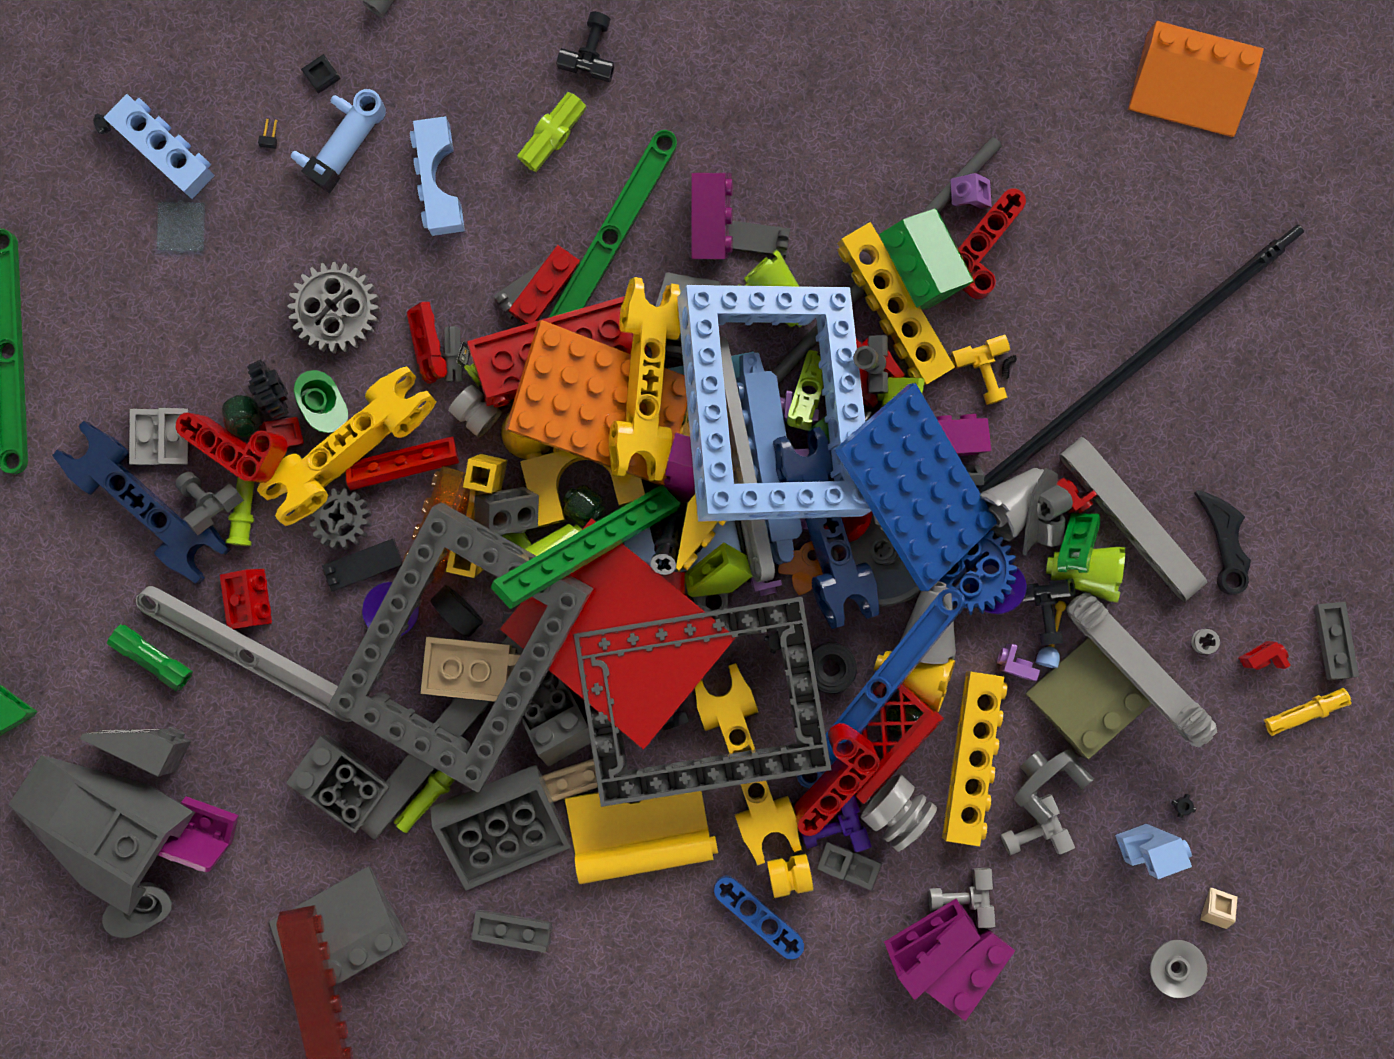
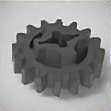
[309,488,372,550]

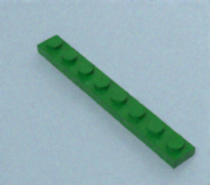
[491,485,681,609]

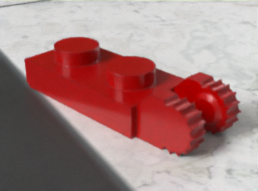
[406,302,447,384]

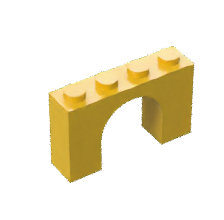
[520,448,645,528]
[446,454,508,578]

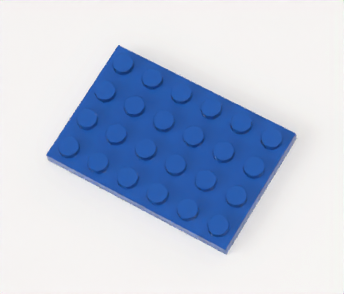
[835,383,997,591]

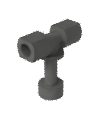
[853,335,888,394]
[175,472,244,536]

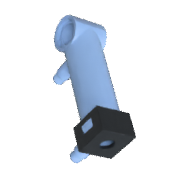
[291,89,386,194]

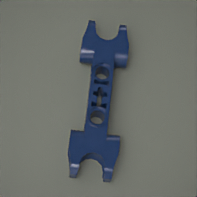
[52,421,231,584]
[773,427,879,629]

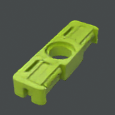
[787,350,824,430]

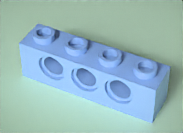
[104,94,215,199]

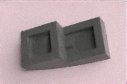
[817,842,883,890]

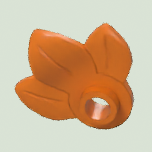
[778,541,823,595]

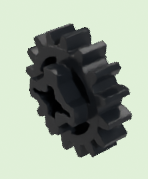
[247,359,289,420]

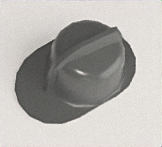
[102,882,172,938]

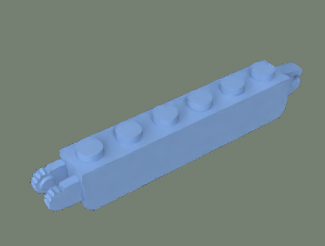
[736,353,802,565]

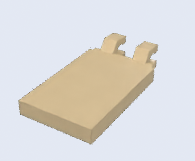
[420,637,521,702]

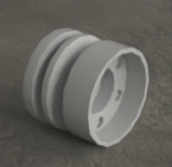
[861,774,937,852]

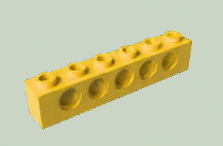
[837,222,955,385]
[942,671,1007,846]

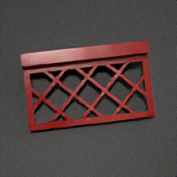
[842,682,944,804]

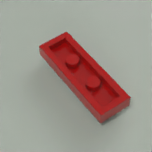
[509,245,580,324]

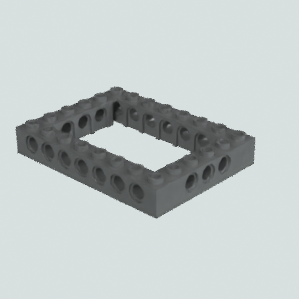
[328,502,594,793]
[574,597,831,807]

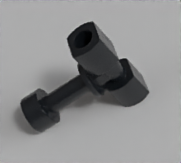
[556,11,615,82]
[1022,578,1075,645]

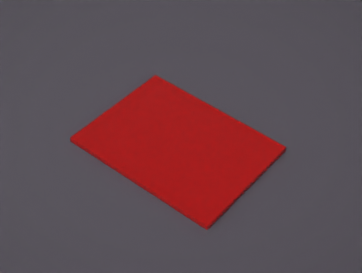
[500,518,736,749]

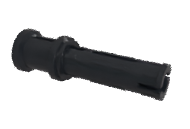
[651,508,684,575]

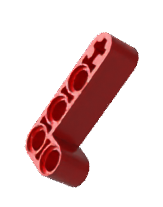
[958,188,1026,299]
[176,412,288,483]
[793,723,880,836]

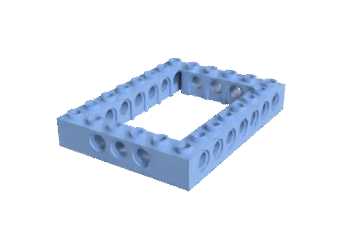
[677,285,871,522]

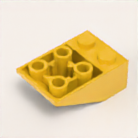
[676,493,727,572]

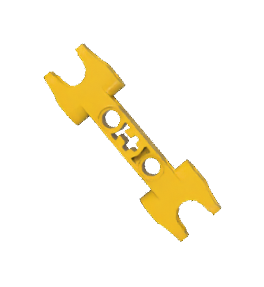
[608,277,681,481]
[257,366,436,526]
[695,663,802,865]

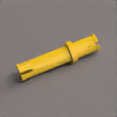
[1264,688,1352,736]

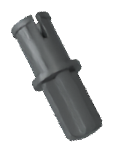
[442,326,463,382]

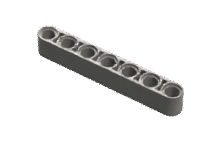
[1059,437,1207,602]

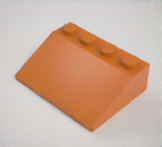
[1128,21,1264,137]

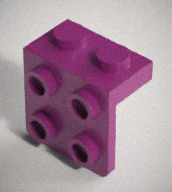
[158,796,239,872]

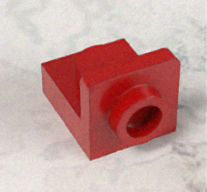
[259,417,304,448]
[1057,478,1097,513]
[1239,641,1291,670]

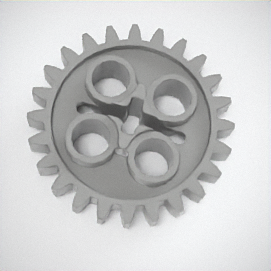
[288,262,380,353]

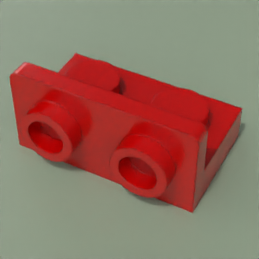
[220,569,272,630]

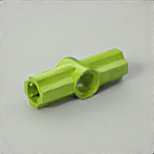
[517,92,587,172]

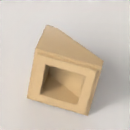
[1200,888,1237,929]

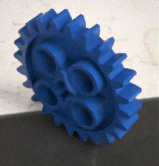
[939,530,1017,615]

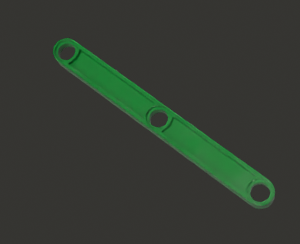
[549,130,677,318]
[0,228,28,474]

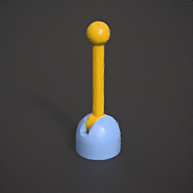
[1036,601,1066,668]

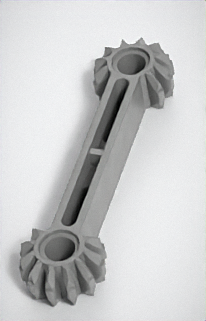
[1066,592,1217,747]

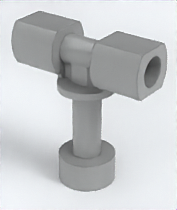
[1000,794,1075,856]
[928,868,995,928]

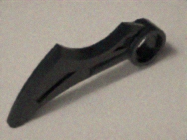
[1194,490,1251,595]

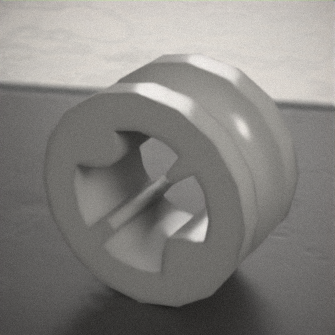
[1191,629,1220,654]

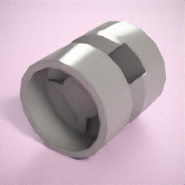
[448,385,502,438]

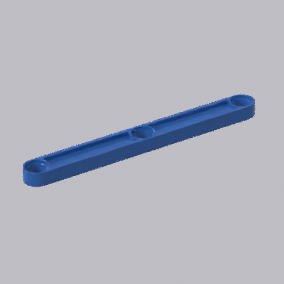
[797,588,965,788]

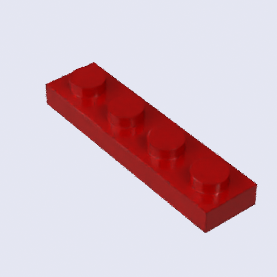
[346,436,459,490]

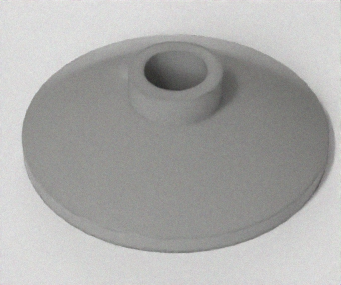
[1150,940,1207,998]

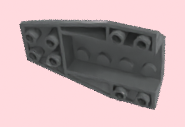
[8,755,195,915]

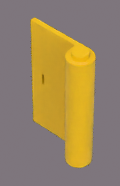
[565,791,718,884]

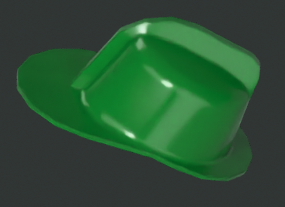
[293,370,348,433]

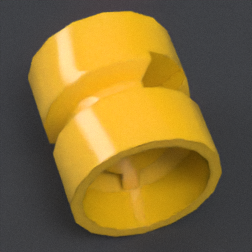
[767,854,813,898]

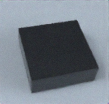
[301,54,341,94]

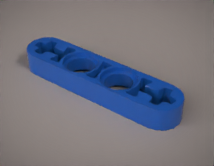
[714,875,804,959]

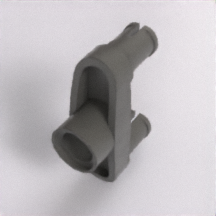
[1013,749,1095,826]

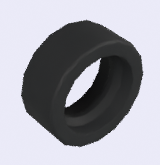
[430,585,483,637]

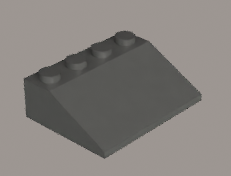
[431,764,571,890]
[269,866,409,1004]

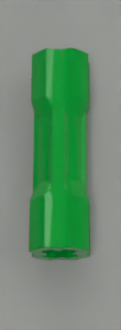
[107,624,193,691]

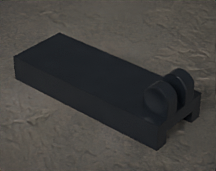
[322,538,403,592]

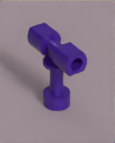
[801,795,872,852]

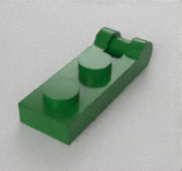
[1057,513,1100,573]

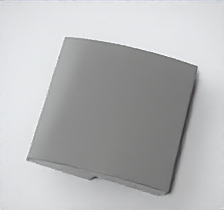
[129,408,188,466]

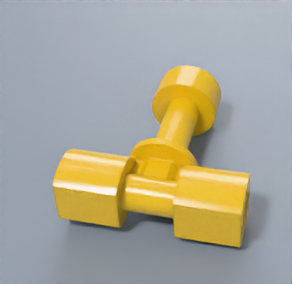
[951,335,1010,405]

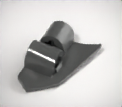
[1023,468,1073,555]

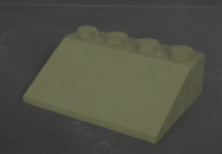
[1025,637,1152,759]

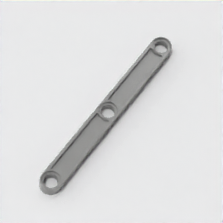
[720,336,775,582]
[136,586,352,722]

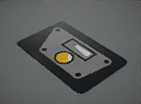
[457,341,470,369]

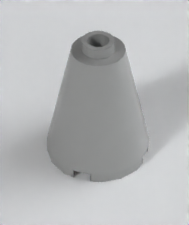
[980,468,1044,541]
[899,581,956,664]

